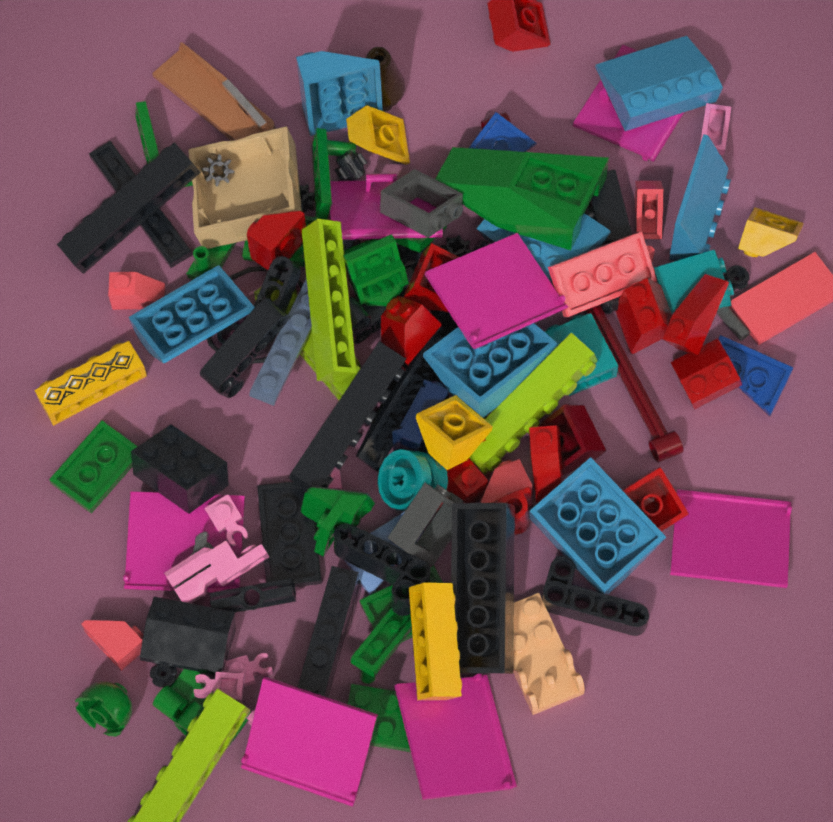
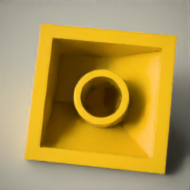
[346,105,410,165]
[738,207,804,257]
[416,395,493,470]

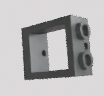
[380,169,463,238]
[388,483,464,566]

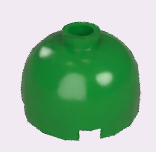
[75,681,133,737]

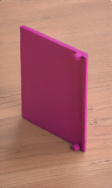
[573,45,684,162]
[329,173,443,240]
[425,233,568,349]
[670,489,792,588]
[123,491,245,592]
[394,673,517,800]
[241,676,378,807]

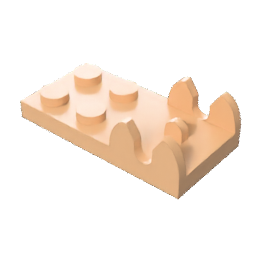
[513,593,585,715]

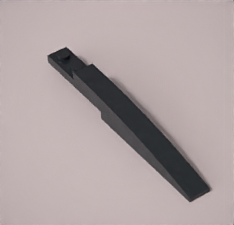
[356,239,490,471]

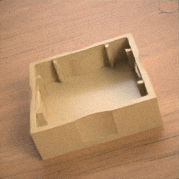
[189,126,302,249]

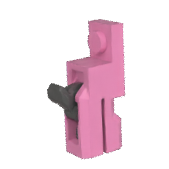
[164,531,269,604]

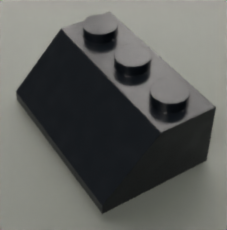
[140,597,236,675]

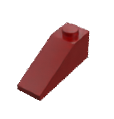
[662,274,729,356]
[529,425,563,504]

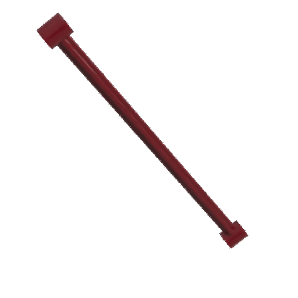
[481,112,684,463]

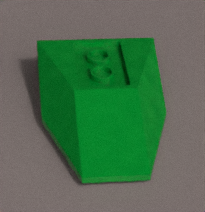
[435,147,609,251]

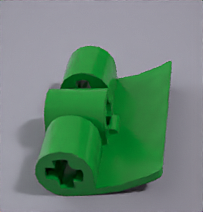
[152,669,251,748]

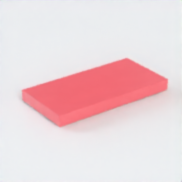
[548,232,657,317]
[729,252,833,345]

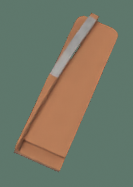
[152,42,275,141]

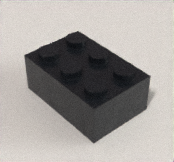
[131,424,229,514]

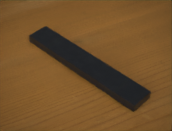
[89,141,192,268]

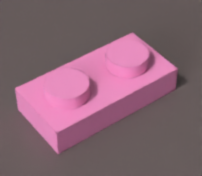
[700,103,731,155]

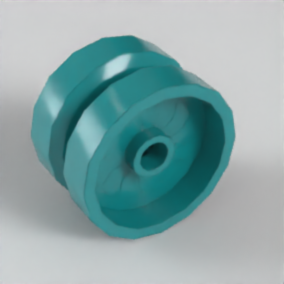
[378,449,448,510]

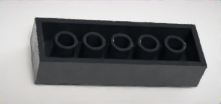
[451,503,515,674]

